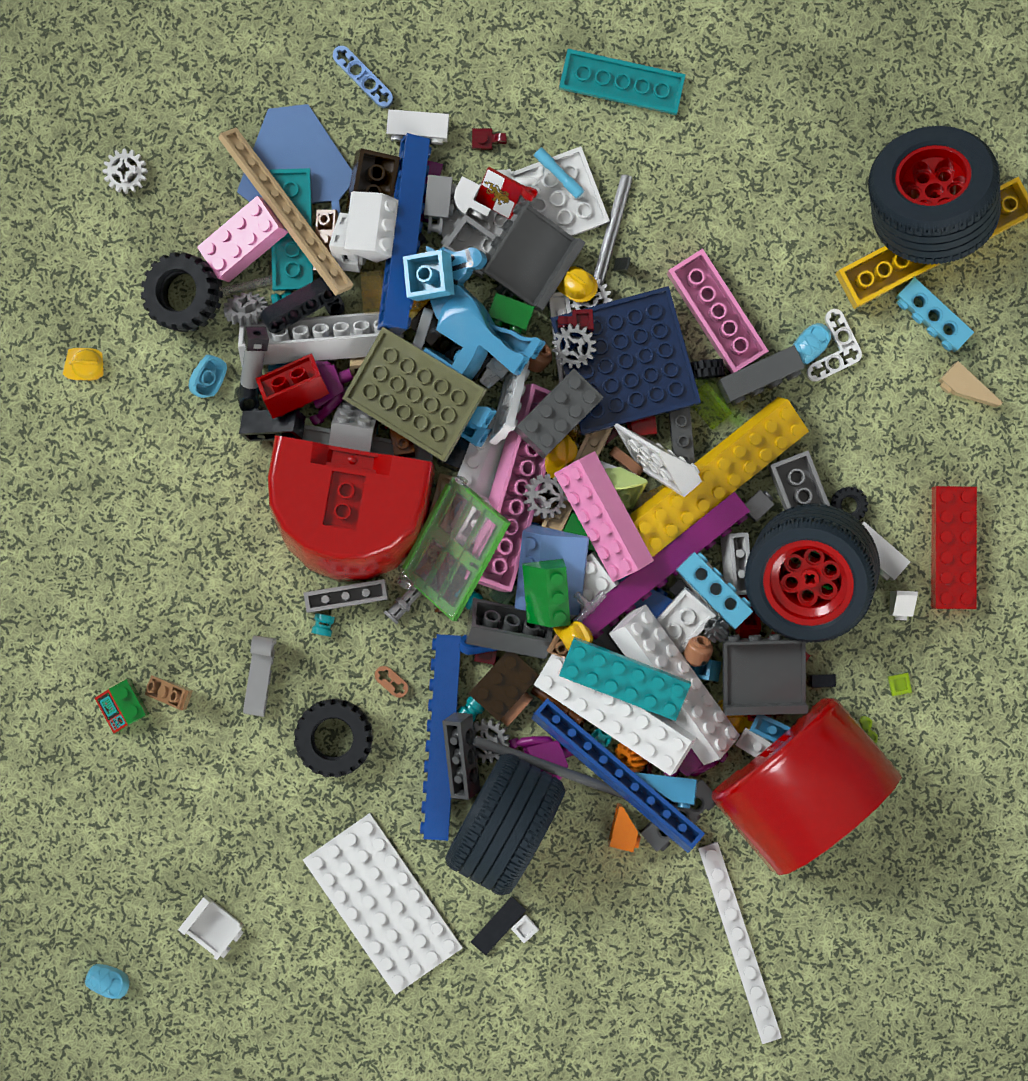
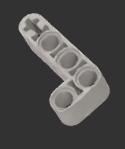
[243,635,276,717]

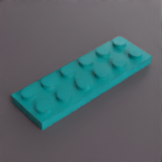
[559,49,686,115]
[270,168,314,291]
[559,637,691,721]

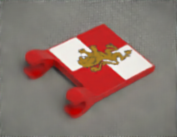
[475,167,538,219]

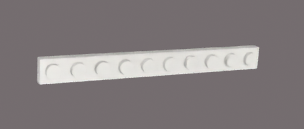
[698,842,782,1044]

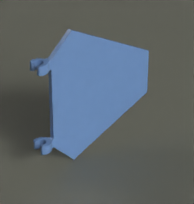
[237,104,352,216]

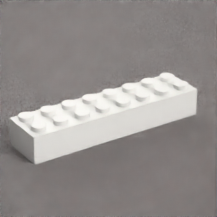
[238,312,404,366]
[609,605,740,765]
[534,654,697,776]

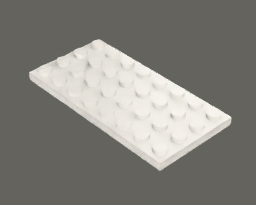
[437,146,610,274]
[303,813,463,995]

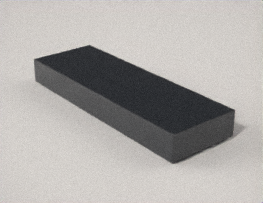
[471,896,527,956]

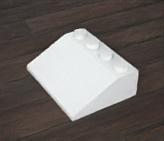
[457,417,506,499]
[614,424,702,497]

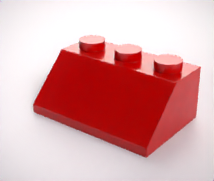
[255,353,329,419]

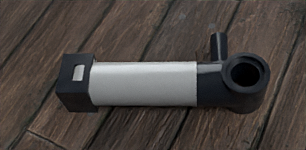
[236,327,269,411]

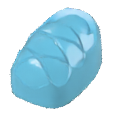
[792,323,832,365]
[188,354,227,398]
[85,964,130,999]

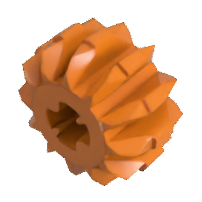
[615,743,648,773]

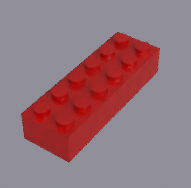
[931,486,977,609]

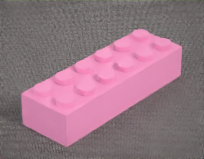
[667,249,769,374]
[554,451,654,582]

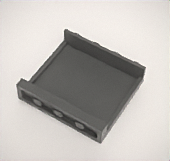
[480,200,586,311]
[723,634,808,716]

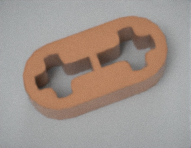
[609,446,644,476]
[375,666,409,698]
[500,692,533,727]

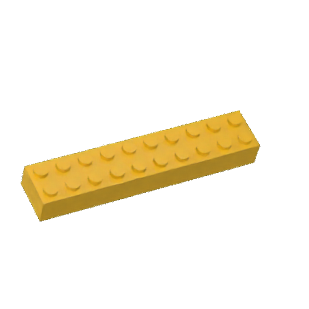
[835,176,1028,309]
[630,397,809,557]

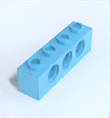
[895,277,974,352]
[676,552,753,629]

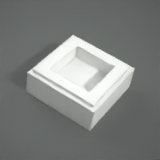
[511,914,539,943]

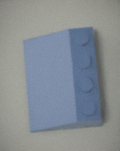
[515,524,589,615]

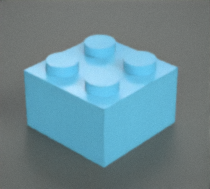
[403,250,455,301]

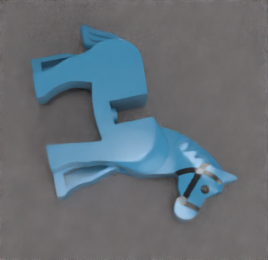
[423,246,546,447]

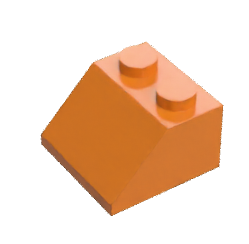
[608,803,641,852]

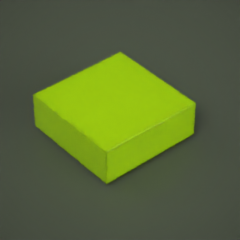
[887,672,912,696]

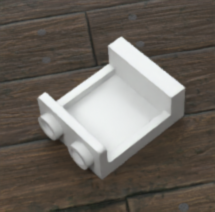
[178,895,244,960]

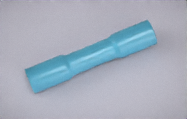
[534,147,585,199]

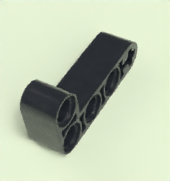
[260,277,345,333]

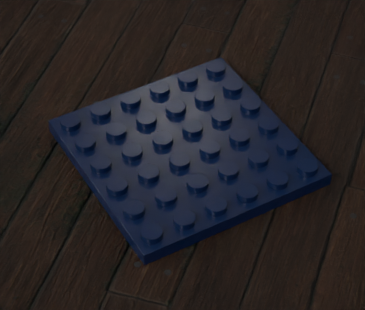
[551,286,701,436]

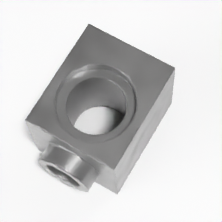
[745,490,774,522]

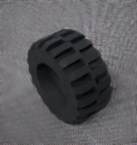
[141,252,223,332]
[294,699,373,778]

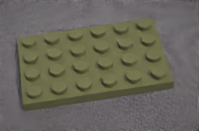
[342,327,487,462]

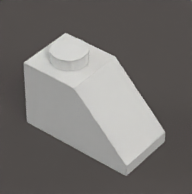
[889,591,918,620]

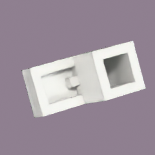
[454,176,491,220]

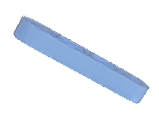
[333,46,393,108]

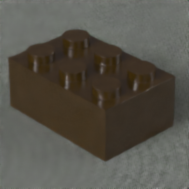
[468,652,539,721]

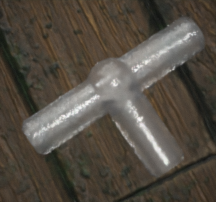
[573,591,607,623]

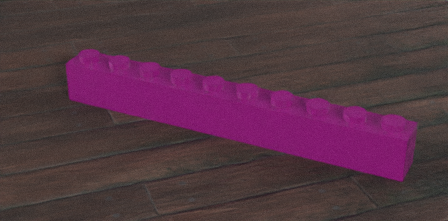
[574,492,750,640]

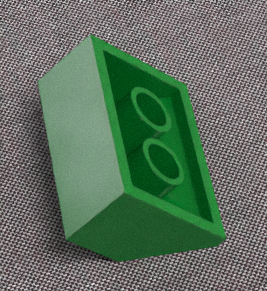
[522,559,571,628]

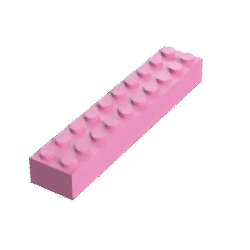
[466,384,551,592]

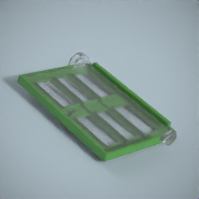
[397,476,510,621]

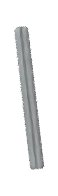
[593,174,632,291]

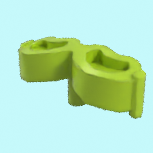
[859,716,878,743]

